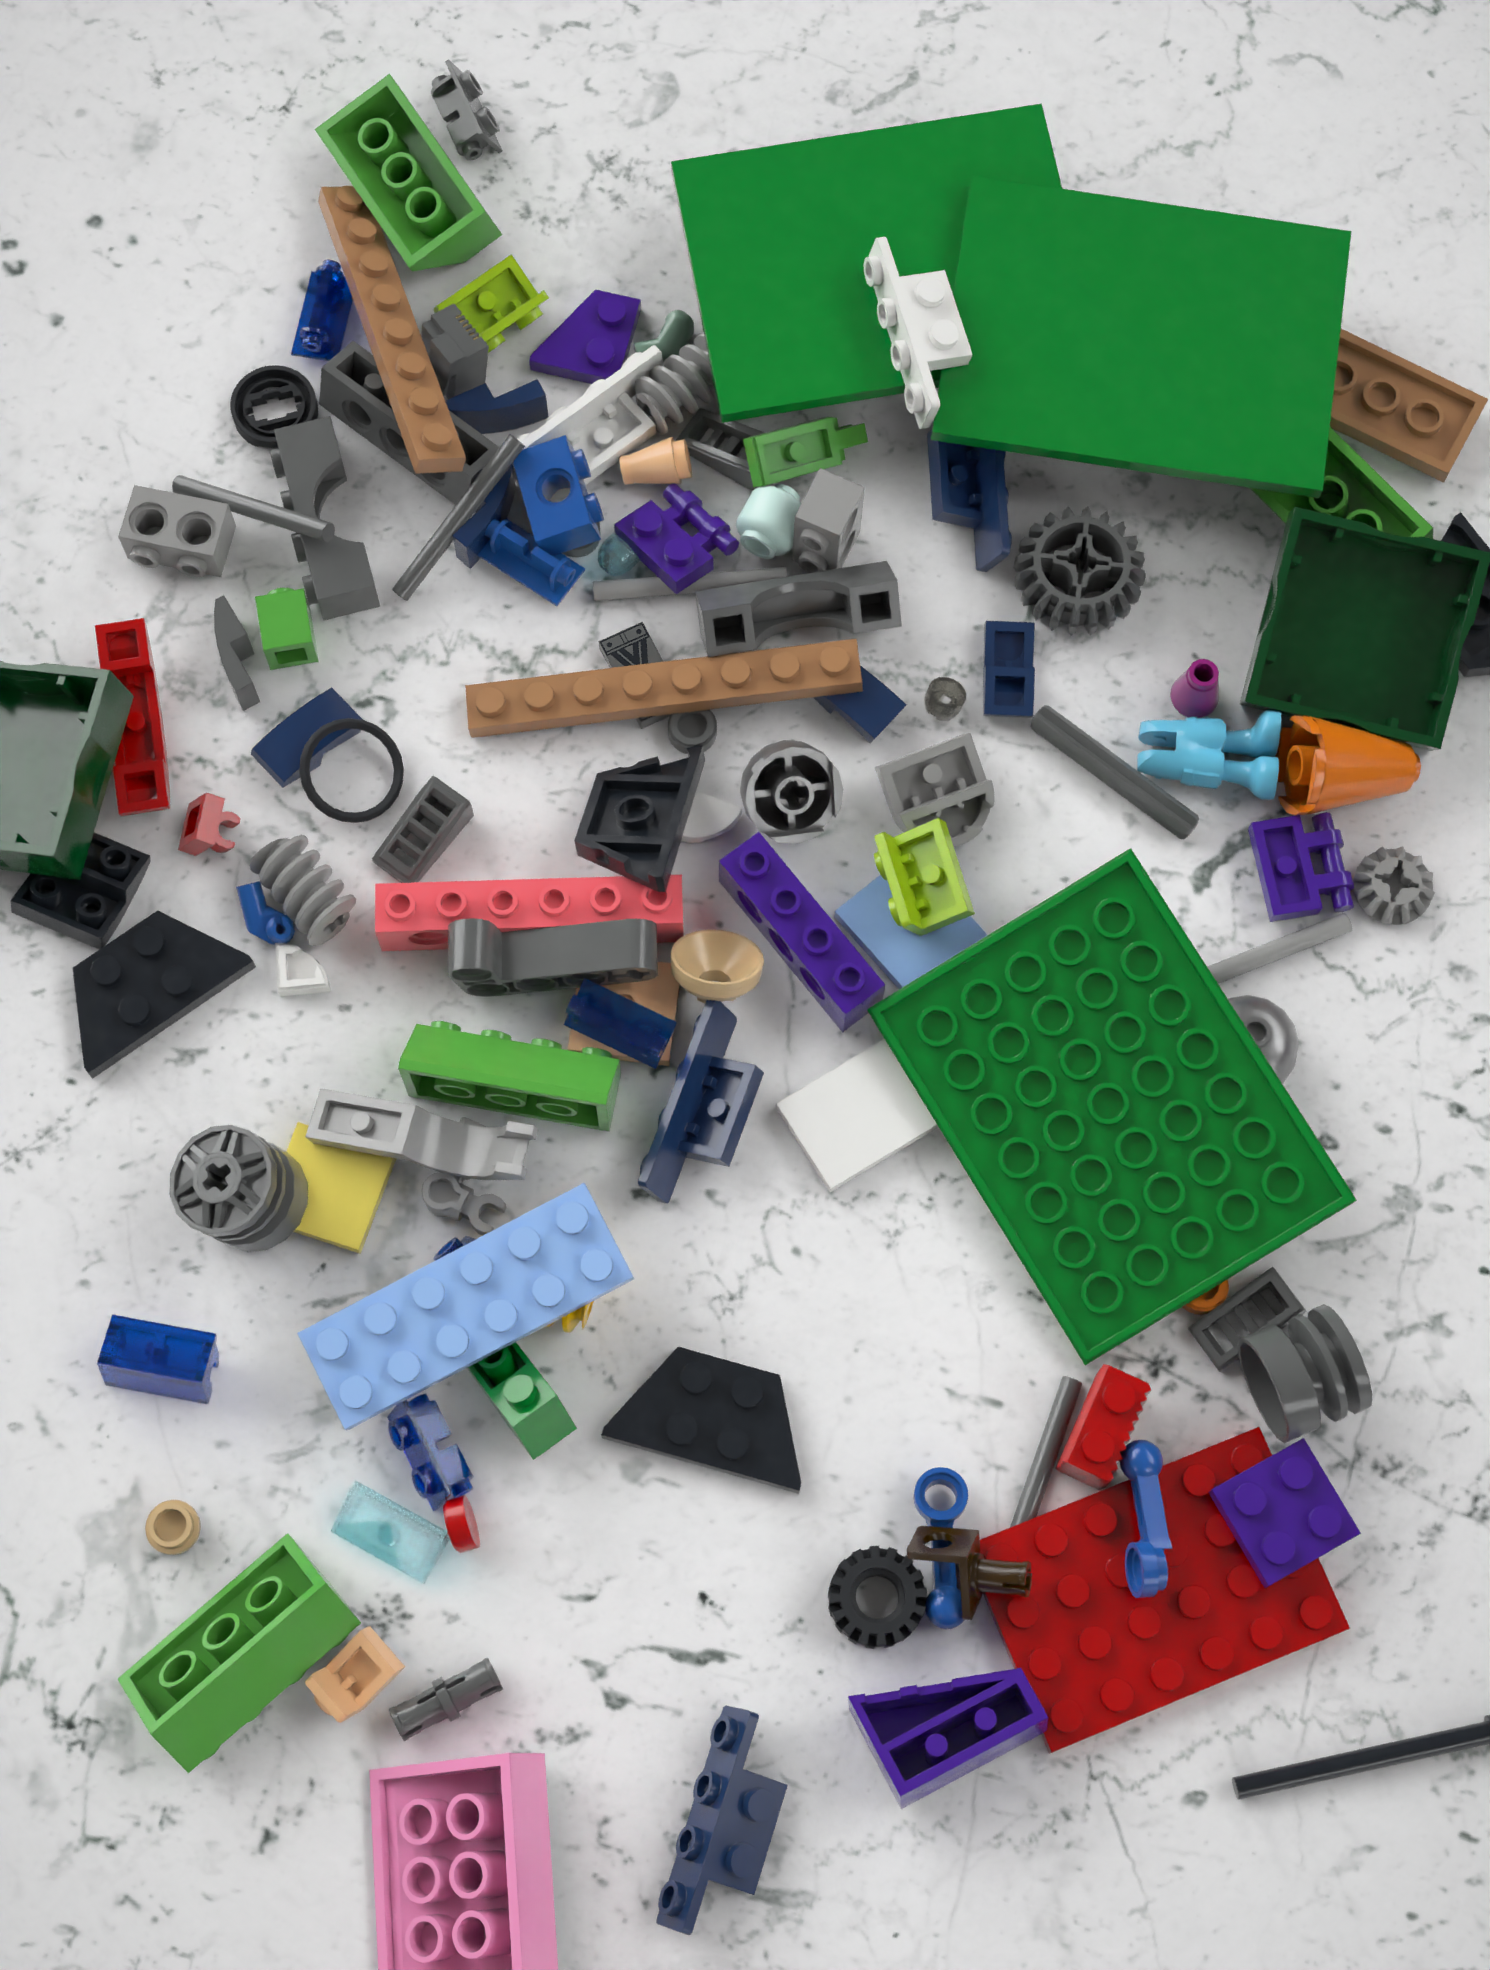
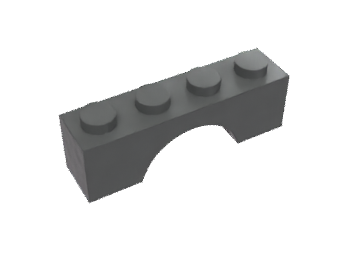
[269,416,380,621]
[695,561,902,657]

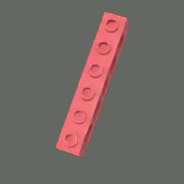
[375,875,684,951]

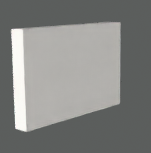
[776,1039,939,1193]

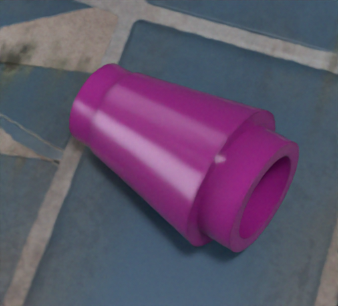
[1170,659,1219,718]

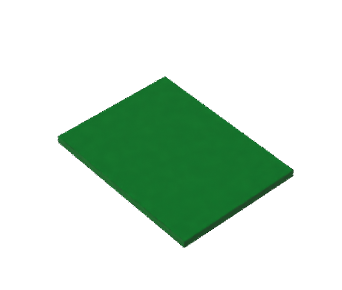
[671,103,1062,423]
[931,175,1352,498]
[867,848,1357,1366]

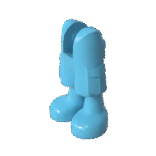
[1137,709,1281,800]

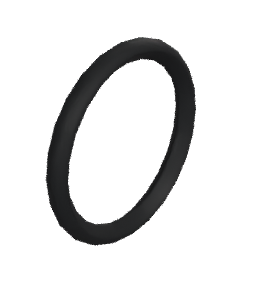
[299,718,404,823]

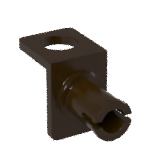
[907,1526,1032,1620]

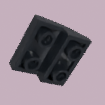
[11,832,151,949]

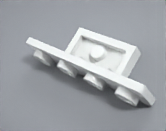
[864,237,973,429]
[512,345,662,485]

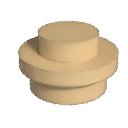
[145,1500,201,1555]

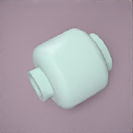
[736,484,801,559]

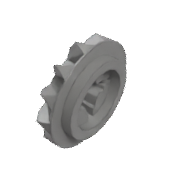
[1353,846,1435,925]

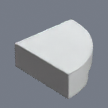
[681,791,742,843]
[275,943,331,997]

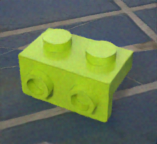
[433,254,549,353]
[874,818,975,936]

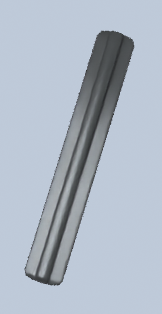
[1030,705,1199,839]

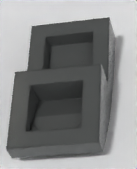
[214,595,260,711]

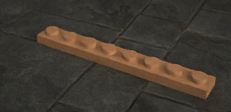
[318,186,466,474]
[465,639,863,738]

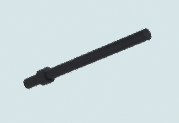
[1232,1715,1490,1800]

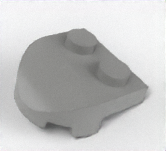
[875,733,994,847]

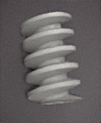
[634,333,714,435]
[249,835,356,946]

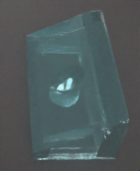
[331,1480,450,1584]

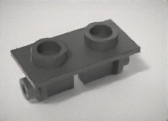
[431,59,503,161]

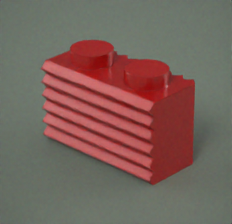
[1055,1364,1152,1490]

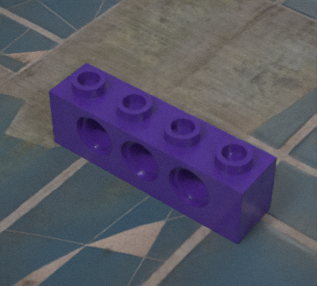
[719,832,885,1033]

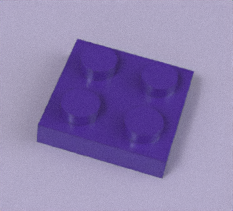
[1208,1438,1361,1588]

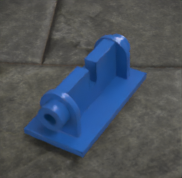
[478,518,585,606]

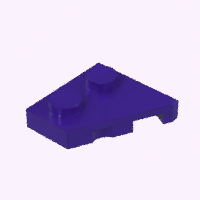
[529,289,641,384]

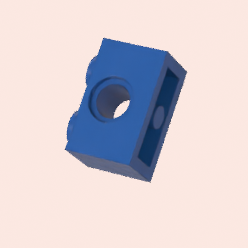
[513,435,604,556]

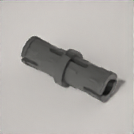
[389,1657,503,1742]

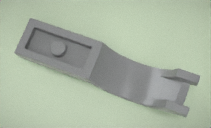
[305,1089,538,1180]

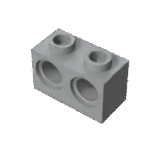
[792,468,865,573]
[118,485,236,577]

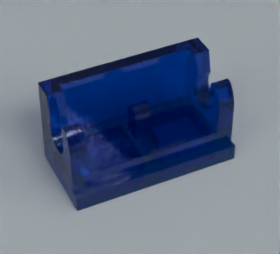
[97,1314,219,1404]

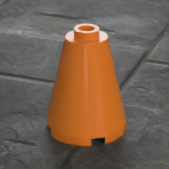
[1275,715,1421,816]

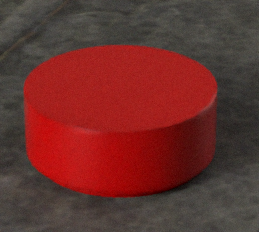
[443,1495,480,1553]

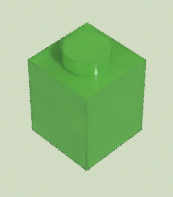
[255,587,319,670]

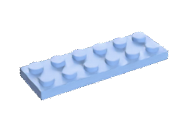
[297,1183,634,1430]

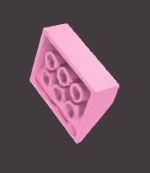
[369,1753,558,1970]

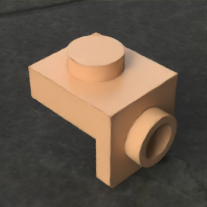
[305,1626,405,1723]

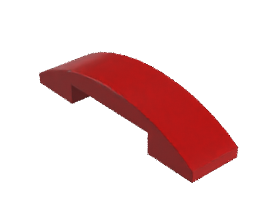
[95,618,170,816]

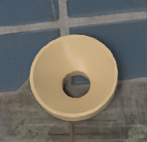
[670,929,764,1003]

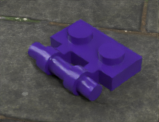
[614,483,739,594]
[1248,812,1354,922]

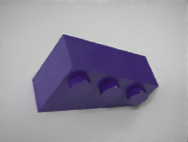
[848,1668,1048,1809]

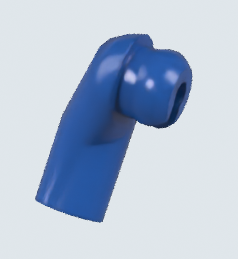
[236,881,295,945]

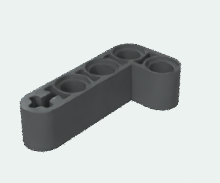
[448,918,658,997]

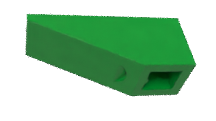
[467,1342,577,1460]

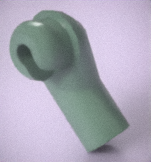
[634,310,694,362]

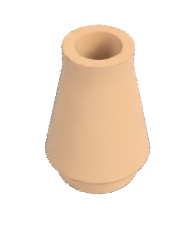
[619,437,692,485]

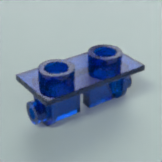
[291,259,353,361]
[563,978,678,1069]
[387,1393,474,1512]

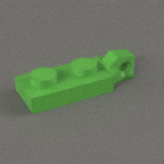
[743,417,868,487]

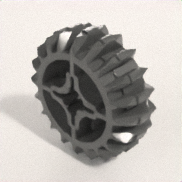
[1013,506,1146,636]

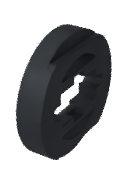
[230,365,318,448]

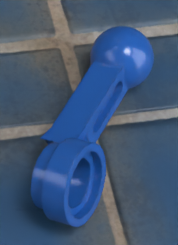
[1120,1440,1172,1598]
[913,1467,968,1629]

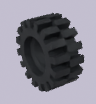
[827,1545,927,1649]

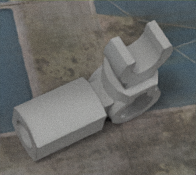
[422,1117,507,1236]

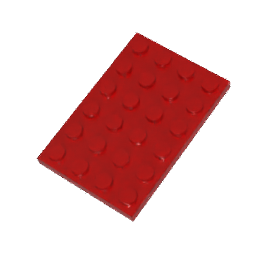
[980,1427,1350,1754]

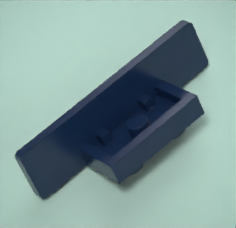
[927,429,1012,572]
[638,1000,764,1203]
[656,1705,788,1935]

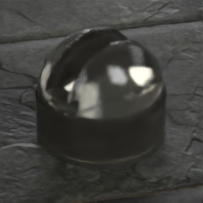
[924,677,966,721]

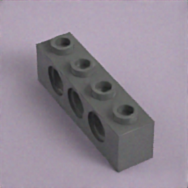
[319,341,499,505]

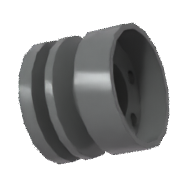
[169,1125,308,1252]
[1238,1304,1372,1443]

